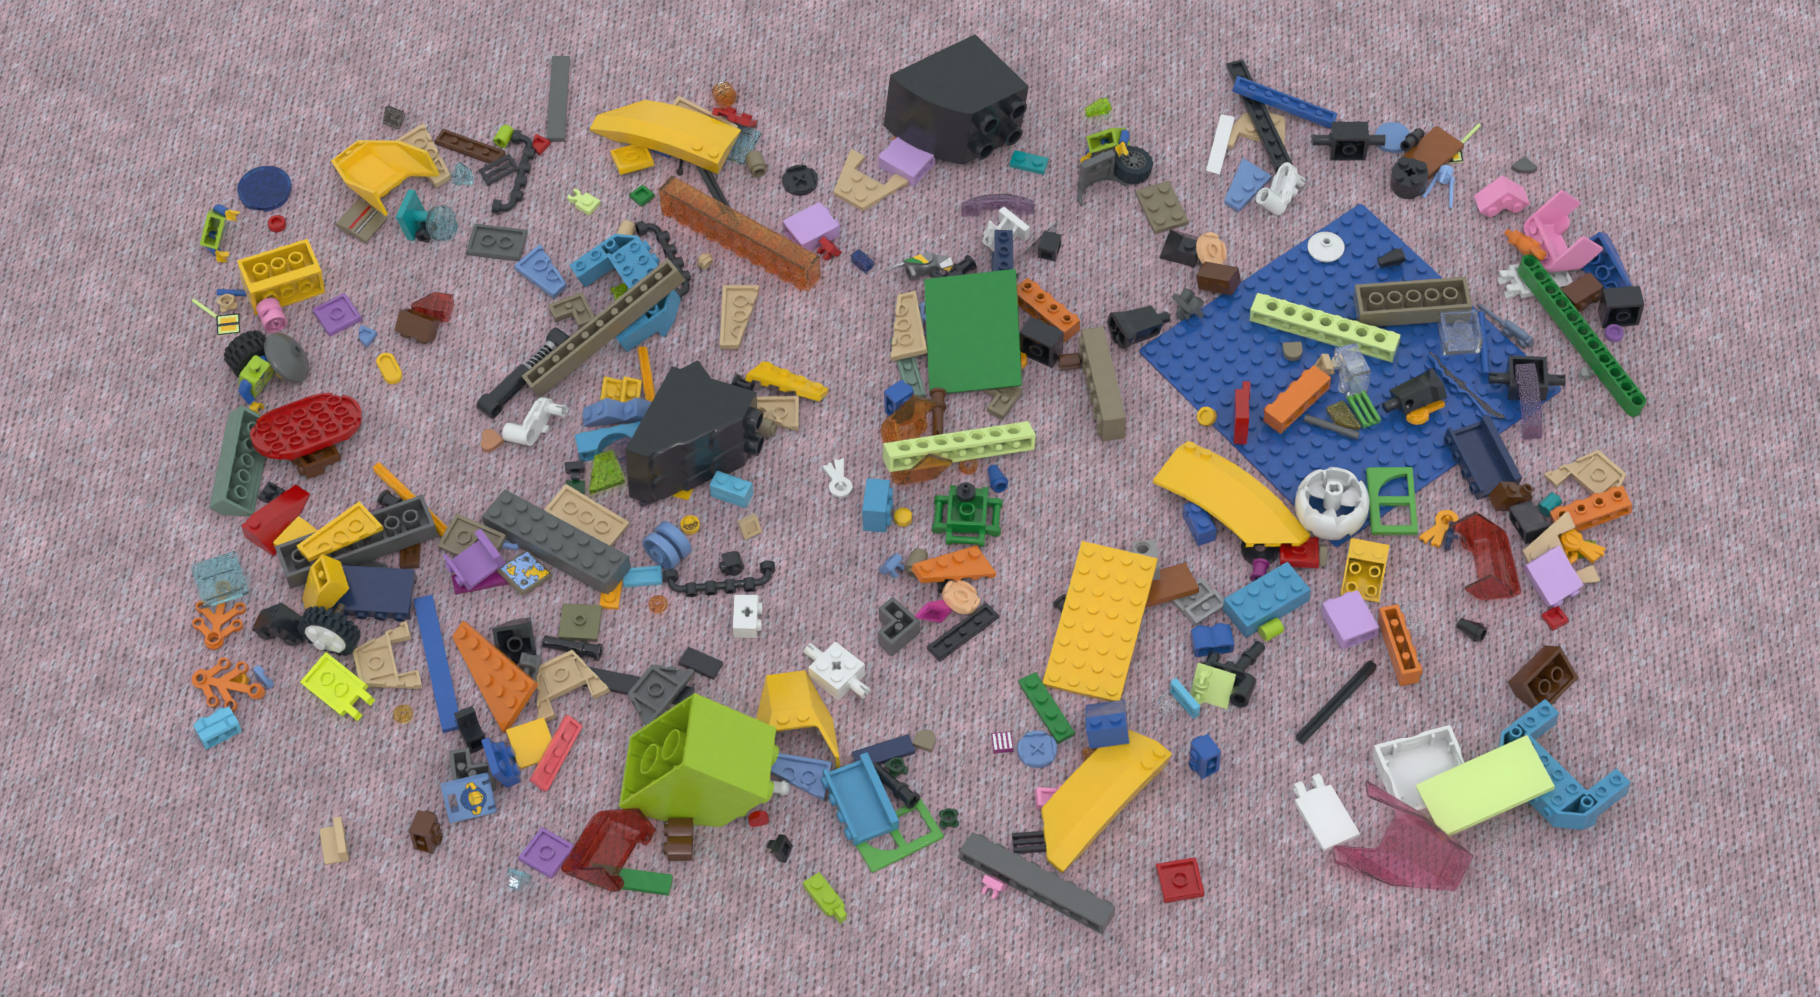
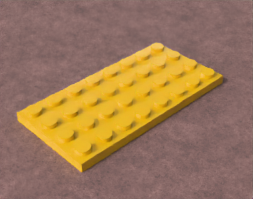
[1042,541,1158,702]

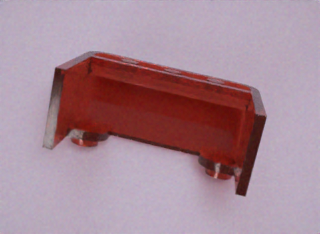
[1450,511,1521,601]

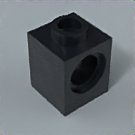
[1038,231,1062,262]

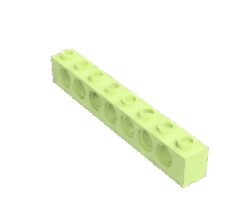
[1249,293,1401,362]
[882,421,1036,472]

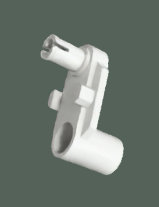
[1256,162,1306,216]
[502,397,568,446]

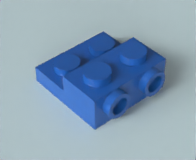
[481,737,521,788]

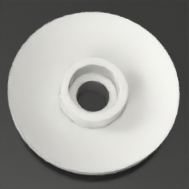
[1308,232,1344,262]

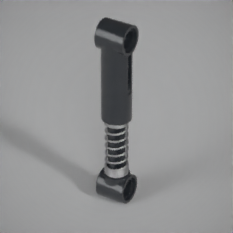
[476,327,570,419]

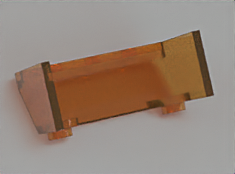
[880,395,953,485]

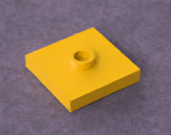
[610,145,654,175]

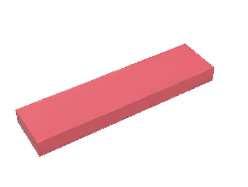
[529,715,583,792]

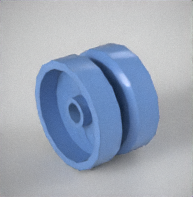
[642,521,692,570]

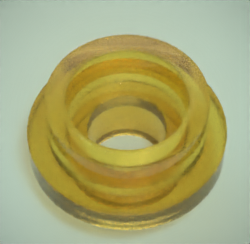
[393,704,413,723]

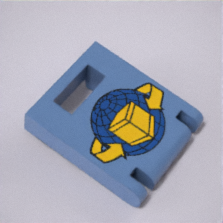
[440,773,497,823]

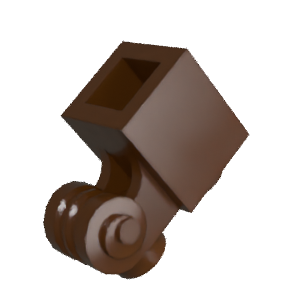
[1488,481,1533,511]

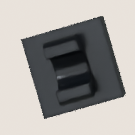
[565,461,585,481]
[258,482,285,504]
[766,834,793,863]

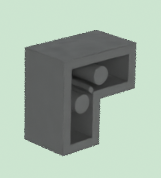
[878,597,920,656]
[449,747,496,791]

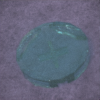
[426,205,458,241]

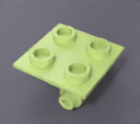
[1190,663,1236,709]

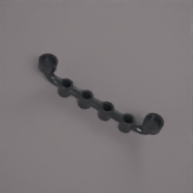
[492,129,535,214]
[635,221,691,301]
[663,560,776,597]

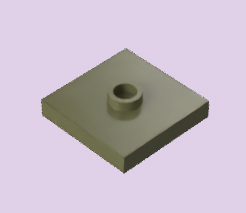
[558,603,602,642]

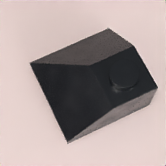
[1159,229,1199,268]
[492,617,537,664]

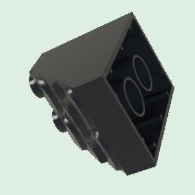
[625,366,765,504]

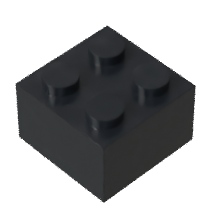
[1598,286,1644,328]
[1020,317,1064,368]

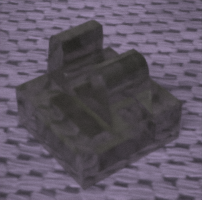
[383,106,405,129]

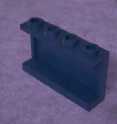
[991,230,1013,272]
[1444,414,1522,500]
[331,565,417,622]

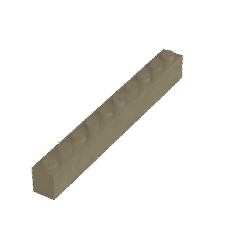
[522,258,685,398]

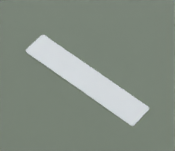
[1206,114,1235,174]

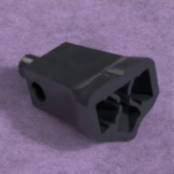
[1107,305,1170,349]
[1382,368,1447,414]

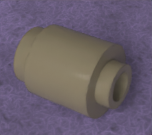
[745,150,767,178]
[758,418,777,439]
[904,548,928,578]

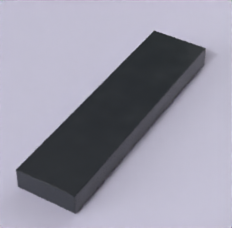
[927,603,999,662]

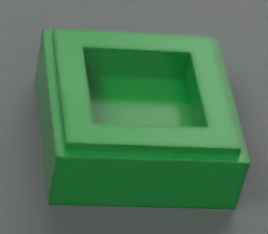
[629,184,655,207]

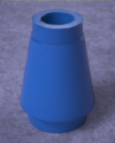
[987,465,1008,493]

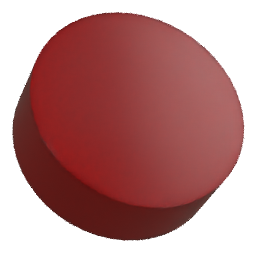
[267,215,286,233]
[748,810,769,827]

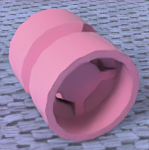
[256,298,287,333]

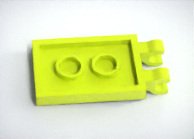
[300,652,376,721]

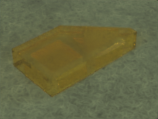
[1326,400,1361,431]

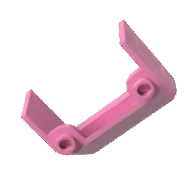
[1523,189,1603,273]

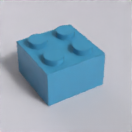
[862,478,894,533]

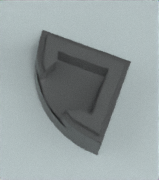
[1511,156,1538,174]

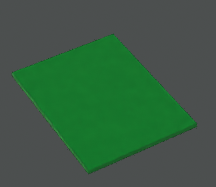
[924,269,1022,395]

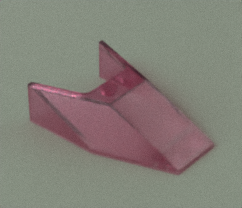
[1332,780,1473,891]

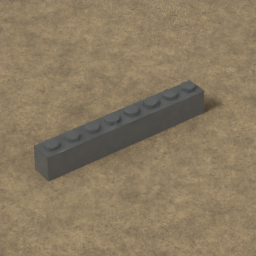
[960,832,1115,934]

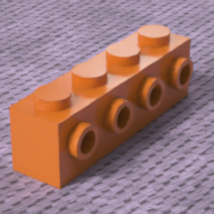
[1017,277,1080,343]
[1263,365,1331,434]
[1550,485,1632,537]
[1377,604,1423,686]

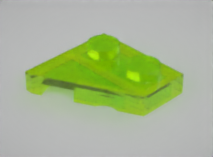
[589,450,625,494]

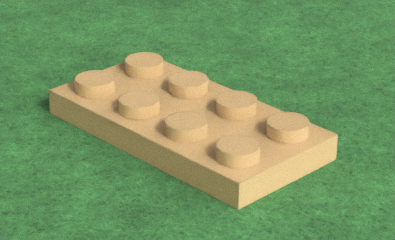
[544,484,629,547]

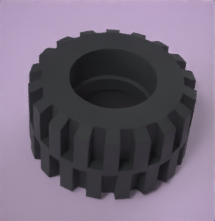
[224,330,266,378]

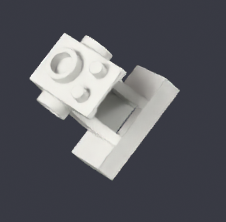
[982,207,1030,251]

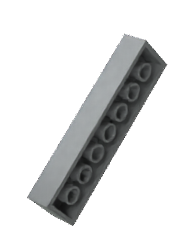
[482,489,631,594]
[275,494,438,589]

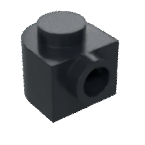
[719,551,744,576]

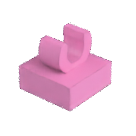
[982,875,1008,899]

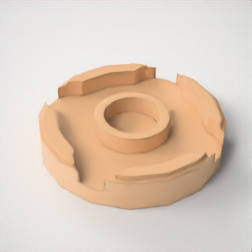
[1196,232,1227,264]
[942,580,980,614]

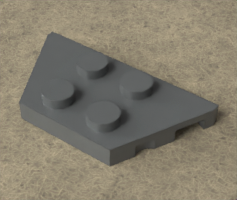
[628,664,695,726]

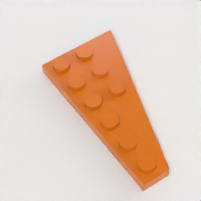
[452,620,539,733]

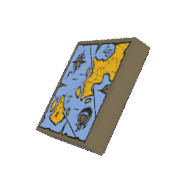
[497,550,552,596]

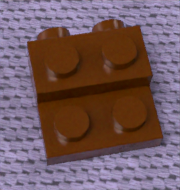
[291,445,341,479]

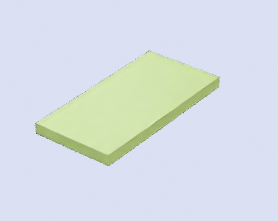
[1416,735,1555,839]

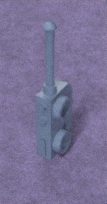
[1478,304,1534,349]

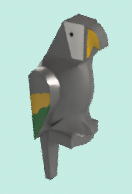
[884,252,953,281]

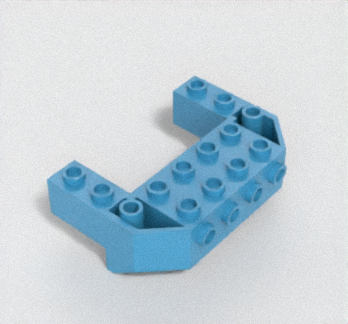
[570,234,681,352]
[1497,699,1631,830]

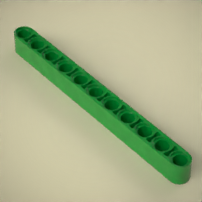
[1517,255,1646,417]

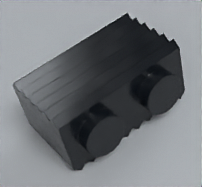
[1509,501,1549,544]

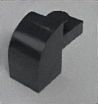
[454,706,486,754]

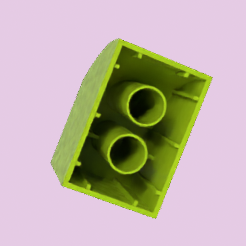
[619,693,779,827]

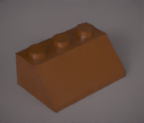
[1507,645,1579,708]

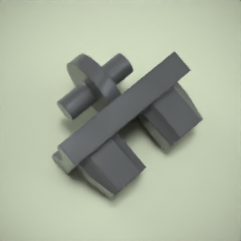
[1172,288,1205,321]
[519,652,542,681]

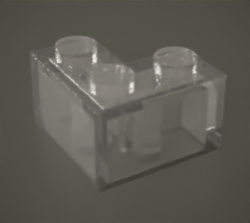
[1332,342,1371,399]

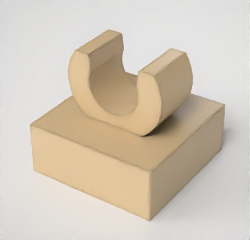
[1315,354,1339,376]
[737,513,762,540]

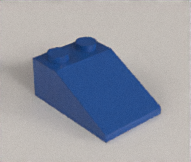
[1085,700,1130,749]

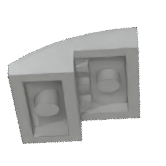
[1172,578,1224,625]

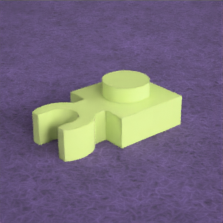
[567,189,601,216]

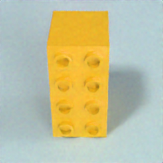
[237,239,325,315]

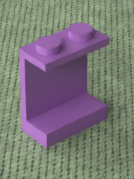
[443,528,506,591]

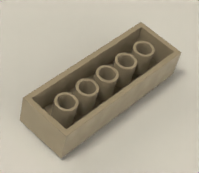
[1353,277,1472,327]
[1078,326,1126,442]

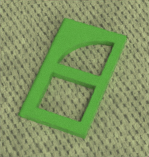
[1366,467,1418,535]
[856,798,944,873]

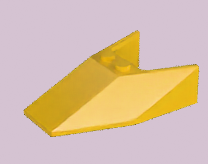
[331,140,440,216]
[756,670,840,769]

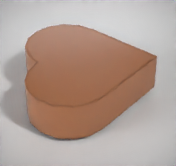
[481,429,504,453]

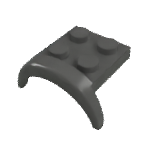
[1077,150,1127,206]

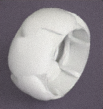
[1295,467,1370,540]

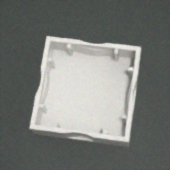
[1372,725,1465,825]

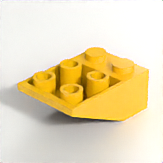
[1340,538,1390,603]
[302,554,349,610]

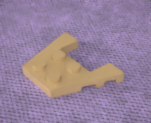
[1227,112,1285,160]
[834,149,909,211]
[1544,450,1626,494]
[1522,512,1600,583]
[353,621,422,689]
[537,650,610,723]

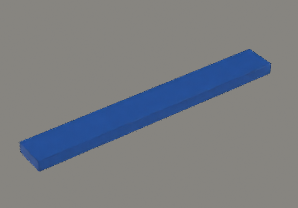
[413,595,458,733]

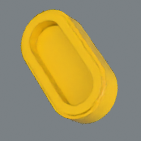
[376,353,402,384]

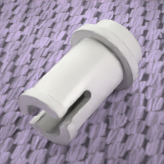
[773,780,790,796]

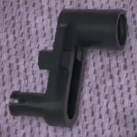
[1201,651,1256,708]

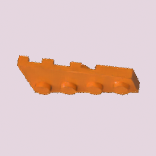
[911,545,997,583]

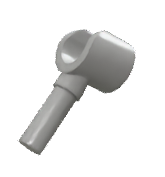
[1579,367,1595,381]

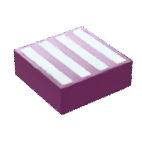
[991,731,1014,754]

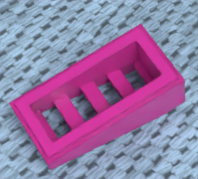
[915,600,952,623]

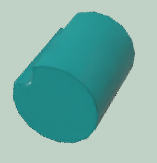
[1537,492,1562,517]

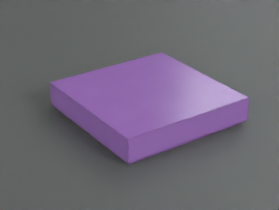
[312,293,362,337]
[518,827,576,879]

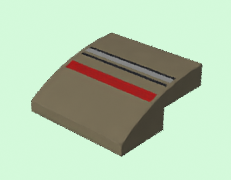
[335,199,388,244]

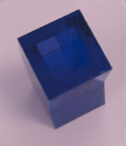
[850,249,874,273]

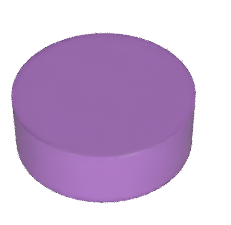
[1604,324,1624,342]

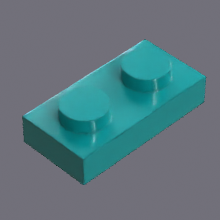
[1009,150,1049,175]

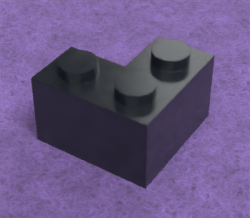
[252,603,305,646]

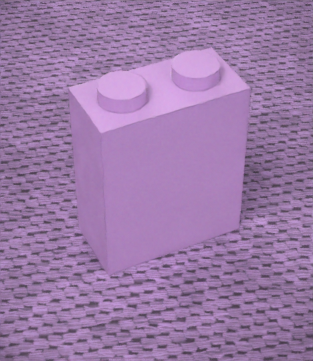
[878,137,935,187]
[783,202,840,255]
[1522,546,1584,608]
[1321,590,1379,650]

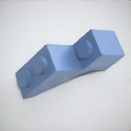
[583,397,652,427]

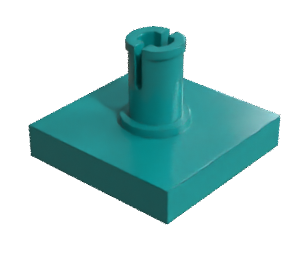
[396,189,433,241]

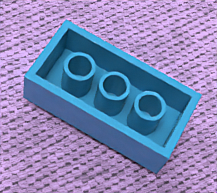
[1223,562,1311,638]

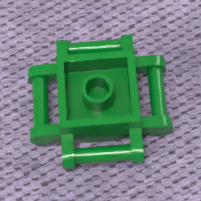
[931,485,1003,547]

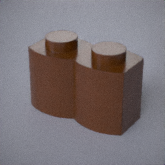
[663,818,694,861]

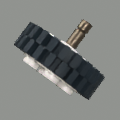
[297,603,361,656]

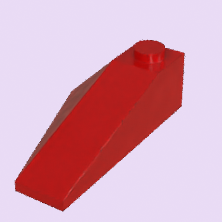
[241,484,310,557]

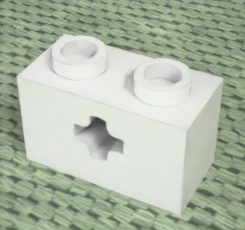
[733,595,762,638]

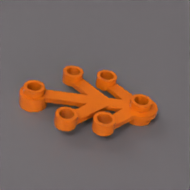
[192,581,247,650]
[192,657,265,712]

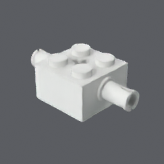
[804,642,870,701]

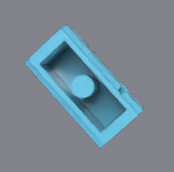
[710,471,753,508]
[193,706,242,750]

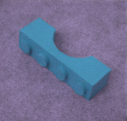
[575,420,642,462]

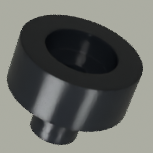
[956,482,976,503]

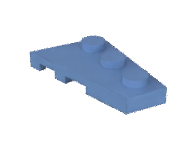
[1224,158,1272,212]
[514,244,567,299]
[770,753,832,801]

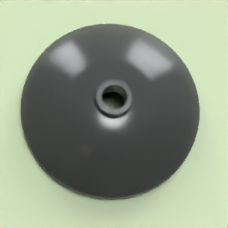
[264,332,309,383]

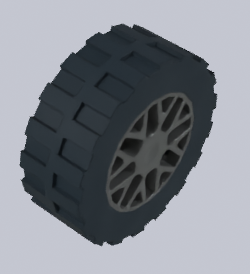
[1114,146,1153,184]

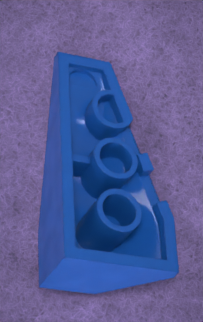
[1581,232,1633,289]

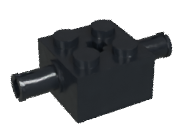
[1312,121,1386,161]
[1488,356,1566,401]

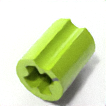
[493,124,514,148]
[1258,617,1284,641]

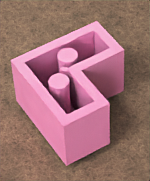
[1474,176,1529,218]

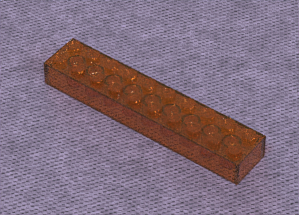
[659,175,821,292]

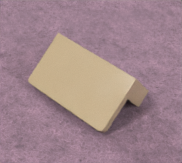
[320,816,349,865]

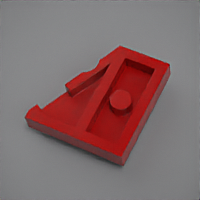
[712,106,757,127]

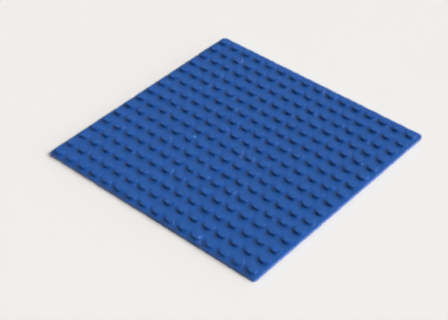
[1139,204,1561,547]

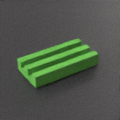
[1347,390,1381,429]

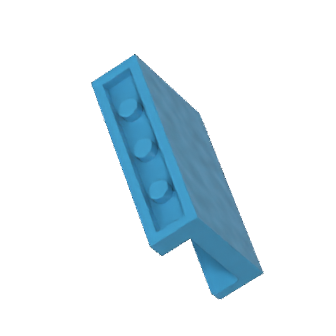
[820,752,899,846]

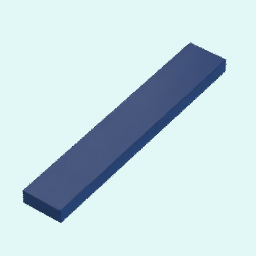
[1232,76,1338,129]

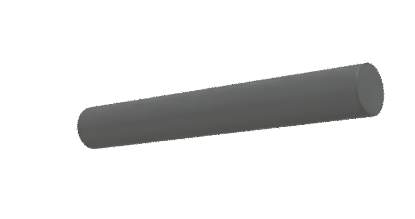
[1304,414,1360,440]

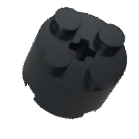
[1390,157,1428,199]

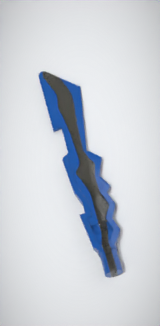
[1426,351,1506,419]

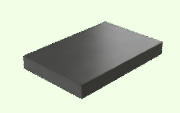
[466,223,528,262]

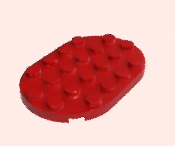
[250,393,362,460]

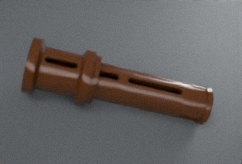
[929,388,947,436]

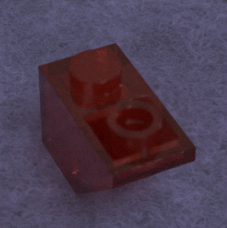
[411,292,455,322]

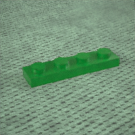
[1018,672,1075,744]

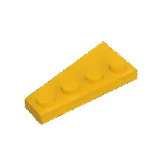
[745,361,829,402]
[297,501,384,562]

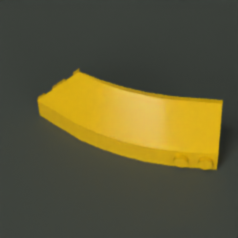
[589,100,741,174]
[1153,441,1310,547]
[1041,729,1172,873]

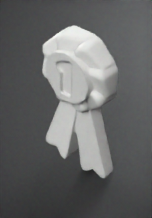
[823,458,853,499]

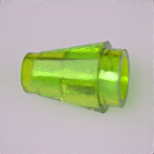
[1084,97,1112,118]

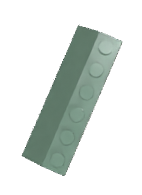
[209,405,265,516]

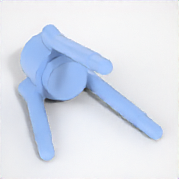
[1423,165,1455,208]

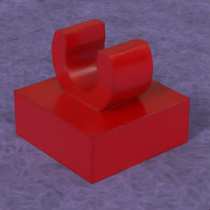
[817,236,842,260]

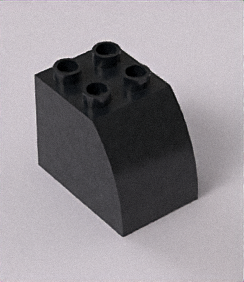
[883,34,1029,165]

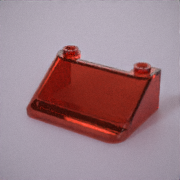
[561,808,656,892]

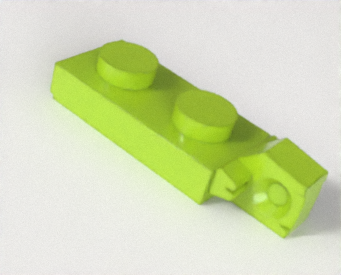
[802,872,847,924]

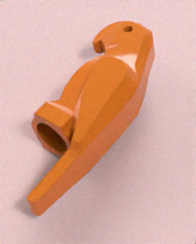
[1504,229,1547,261]

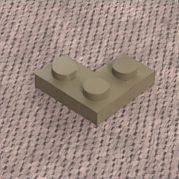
[548,292,595,329]
[981,387,1023,420]

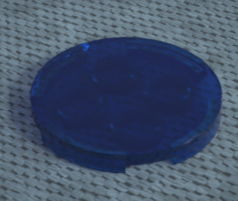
[237,166,292,212]

